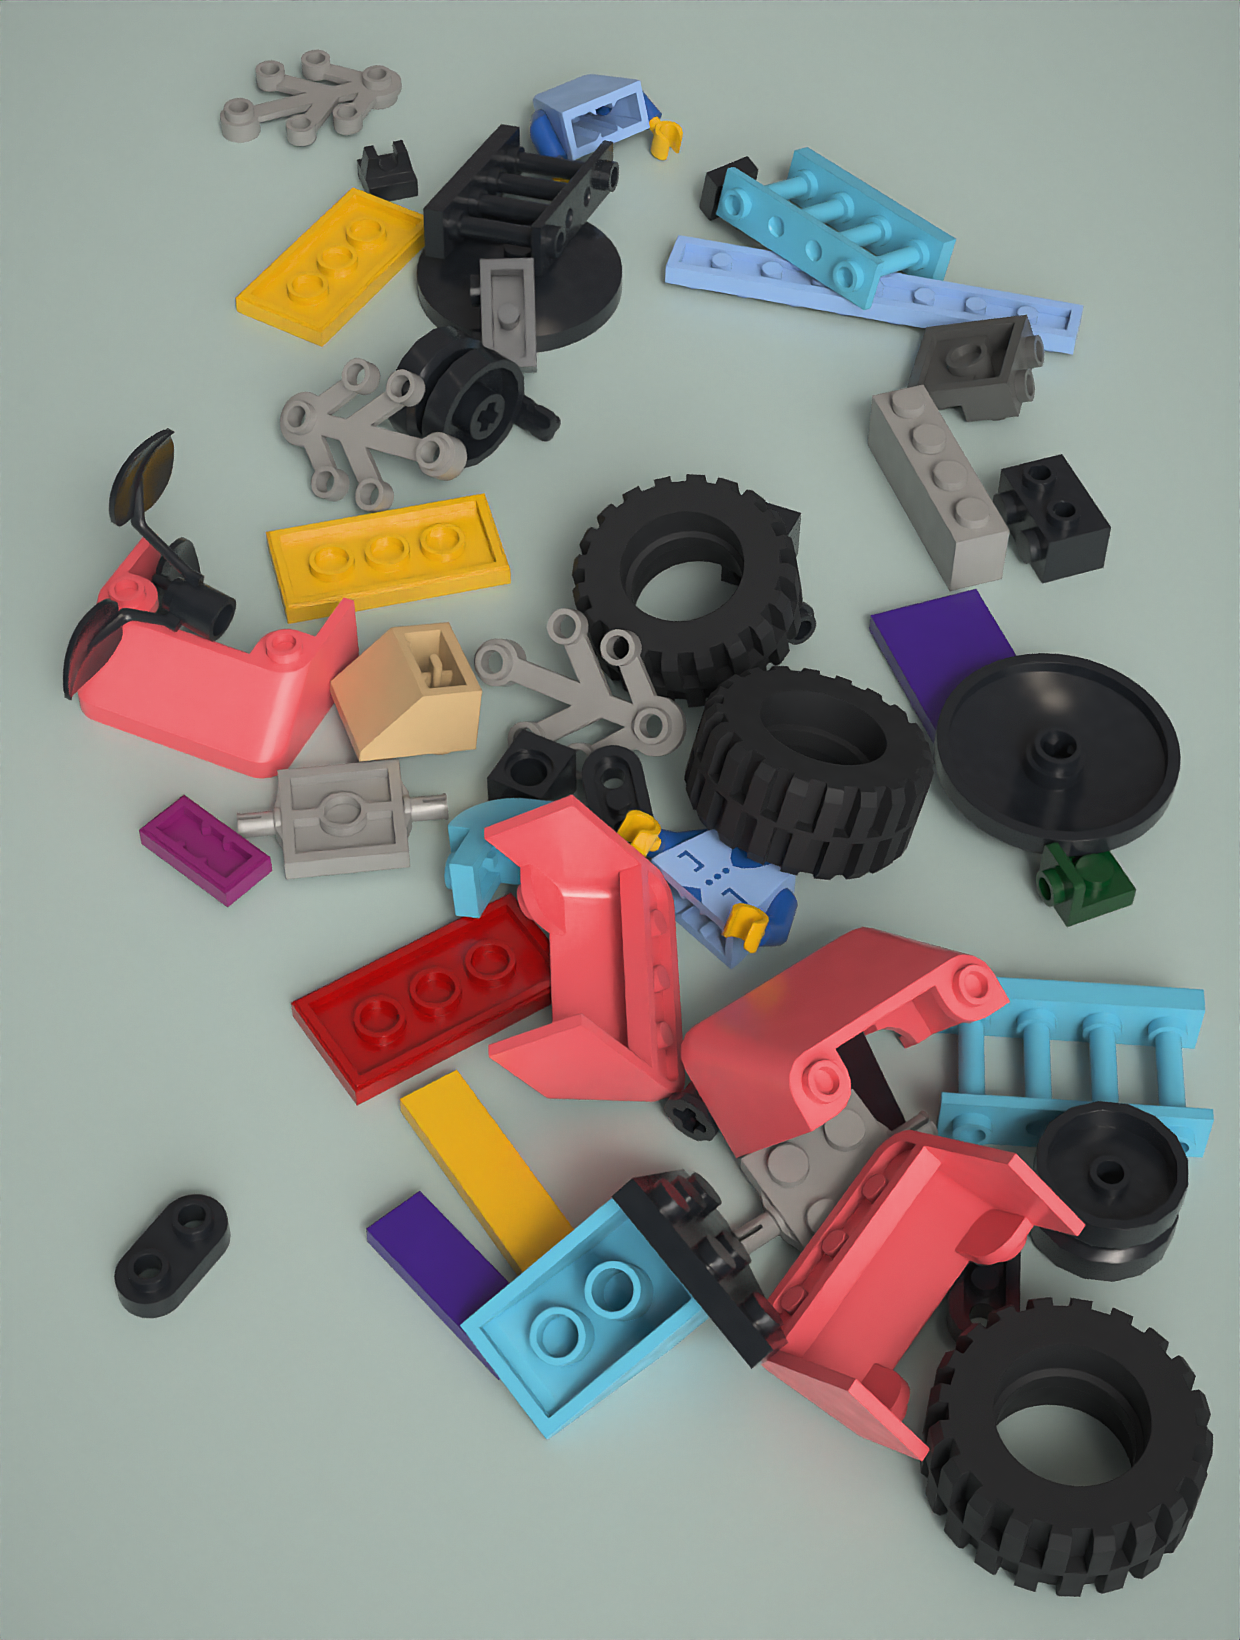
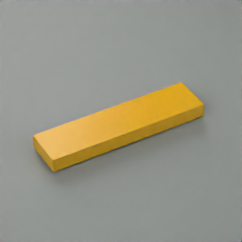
[400,1070,574,1276]

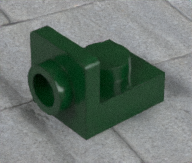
[1036,842,1136,927]

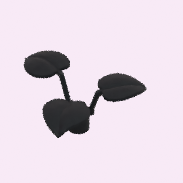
[63,428,236,700]

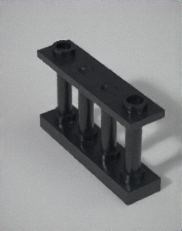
[423,124,619,276]

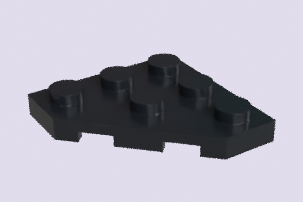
[611,1169,788,1369]

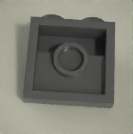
[907,315,1044,422]

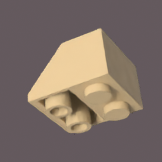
[330,622,482,762]

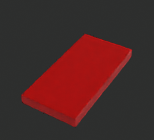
[291,893,552,1106]

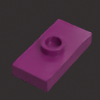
[139,795,272,908]

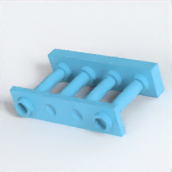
[716,147,956,310]
[936,977,1214,1158]

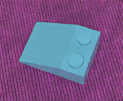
[460,1198,709,1439]

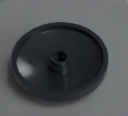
[417,215,622,353]
[934,653,1181,856]

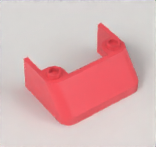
[77,534,359,778]
[484,795,685,1102]
[761,1130,1085,1461]

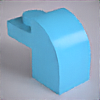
[444,798,554,918]

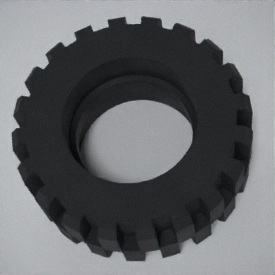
[572,474,803,708]
[684,666,934,880]
[920,1297,1213,1597]

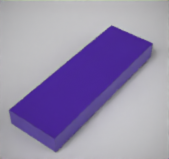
[366,1191,510,1380]

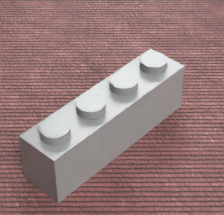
[868,385,1009,591]

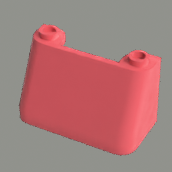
[681,927,1010,1158]

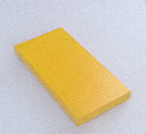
[235,187,425,347]
[266,493,511,624]

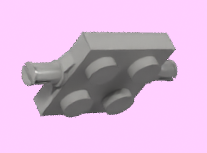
[237,759,449,879]
[732,1089,938,1255]

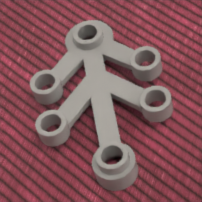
[220,50,402,146]
[280,358,467,513]
[474,608,687,779]

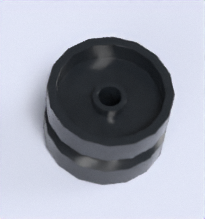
[388,325,524,468]
[1030,1101,1189,1282]

